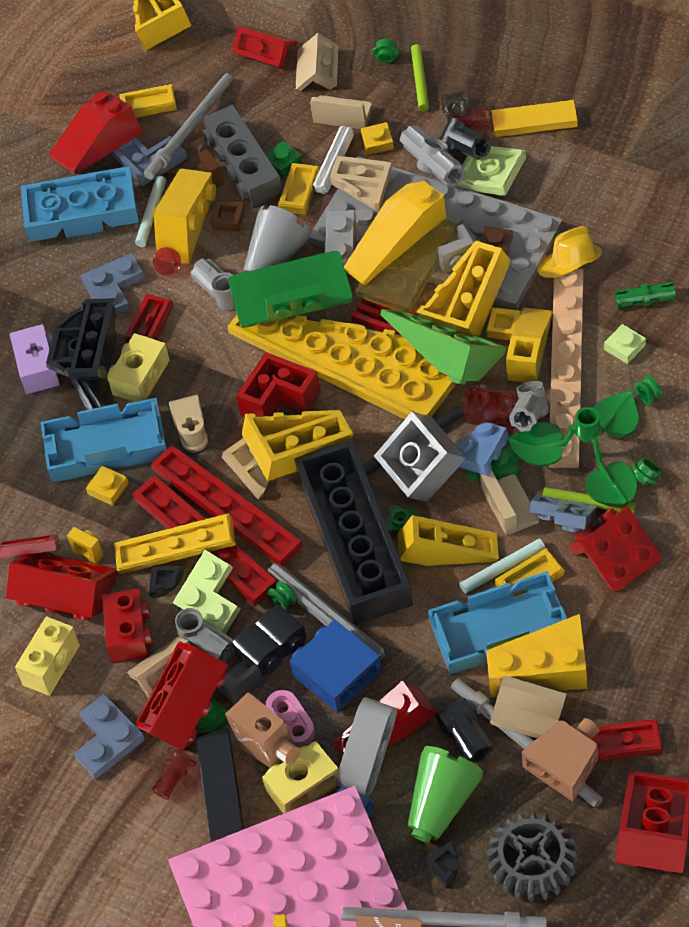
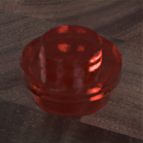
[153,247,181,276]

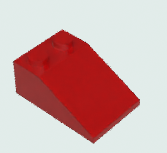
[49,90,143,175]
[615,770,689,873]

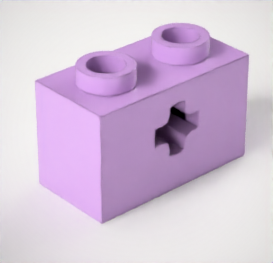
[9,324,60,395]

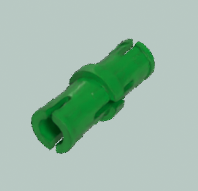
[614,281,676,309]

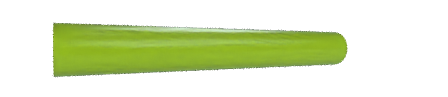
[411,44,429,112]
[543,487,636,514]

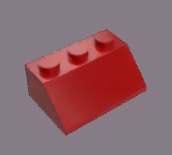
[6,552,118,620]
[134,641,228,751]

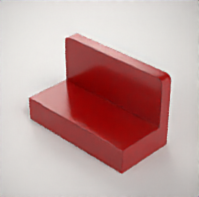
[232,26,297,67]

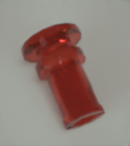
[447,102,490,130]
[151,747,197,800]

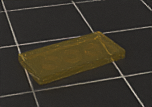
[356,219,459,313]

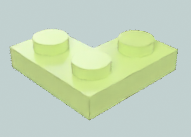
[173,550,241,635]

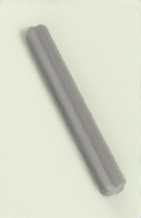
[267,563,385,660]

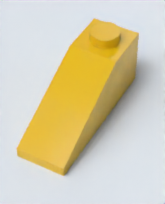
[397,515,499,566]

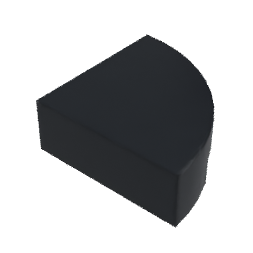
[149,566,184,598]
[425,841,459,889]

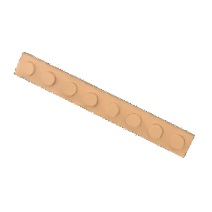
[549,269,584,468]

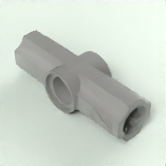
[399,126,466,187]

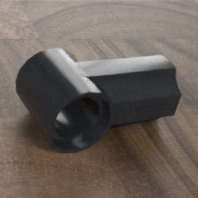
[439,117,491,160]
[435,697,494,763]

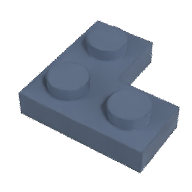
[112,136,188,186]
[80,253,144,316]
[529,495,597,532]
[74,694,145,780]

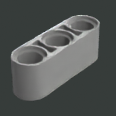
[336,697,397,797]

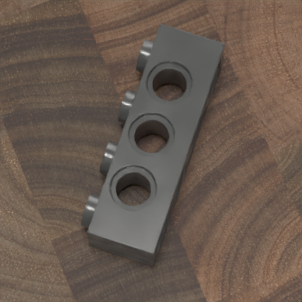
[202,105,282,208]

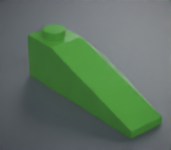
[380,309,506,385]

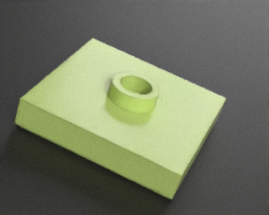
[456,146,527,196]

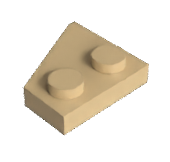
[330,156,392,211]

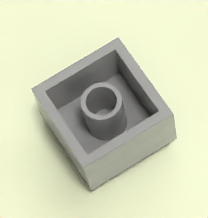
[374,411,466,502]

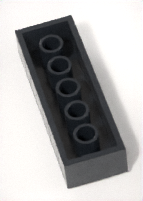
[294,440,413,625]

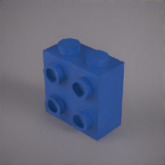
[289,619,383,714]

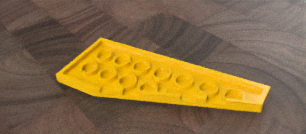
[227,315,457,420]

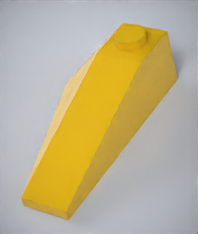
[344,181,447,285]

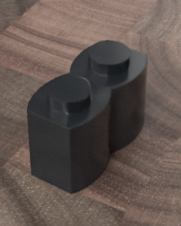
[232,605,307,676]

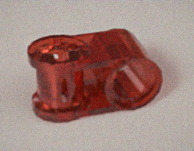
[463,386,519,431]

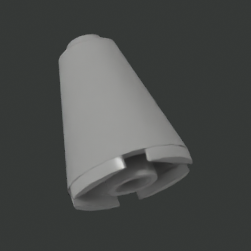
[243,205,311,273]

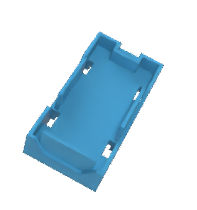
[20,166,139,242]
[40,398,167,483]
[428,571,567,675]

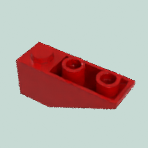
[332,681,436,757]

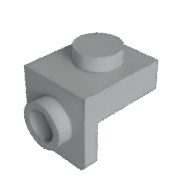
[438,224,477,274]

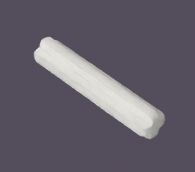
[313,125,354,194]

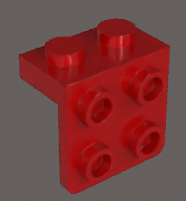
[568,507,661,591]

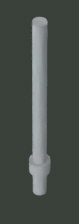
[144,73,233,180]
[451,678,603,808]
[341,907,547,927]

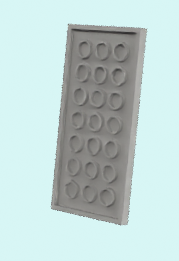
[309,156,563,310]

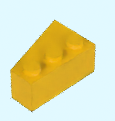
[133,0,192,51]
[153,169,216,264]
[417,241,511,337]
[242,410,353,481]
[486,614,587,697]

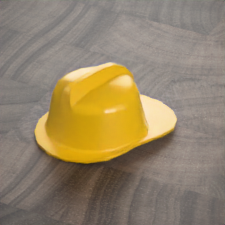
[537,226,602,278]

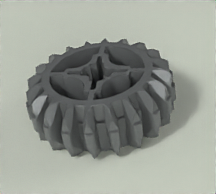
[487,811,578,902]

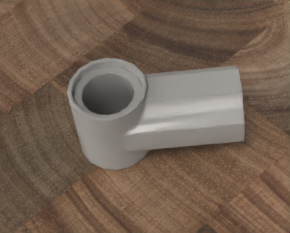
[190,258,235,311]
[509,381,549,432]
[175,608,234,662]

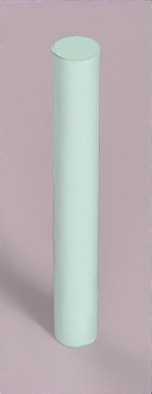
[135,176,166,247]
[459,539,545,594]

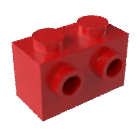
[102,589,153,663]

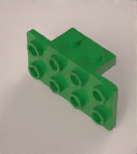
[228,251,352,328]

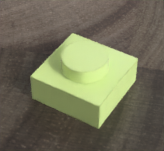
[604,324,646,364]

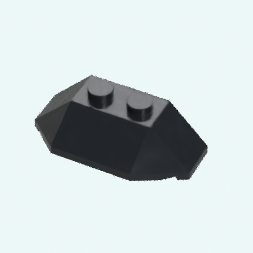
[46,298,116,381]

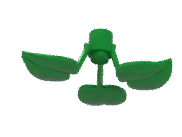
[508,390,639,506]

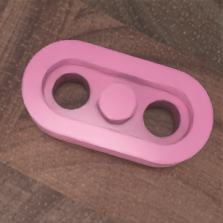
[266,690,315,748]

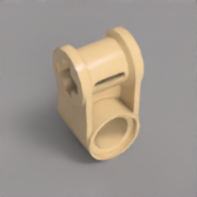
[169,394,208,453]

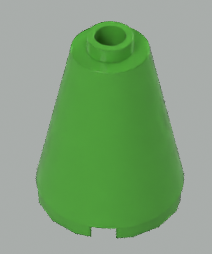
[408,746,484,843]

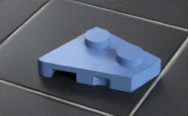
[455,422,509,476]

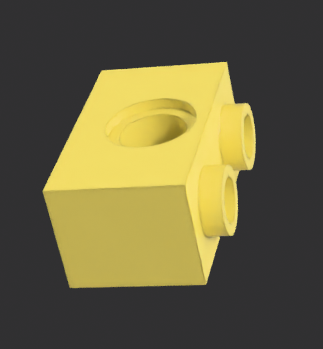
[108,333,170,402]
[15,616,80,696]
[262,741,338,814]

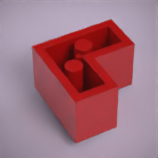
[236,352,321,418]

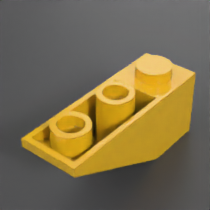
[506,307,553,382]

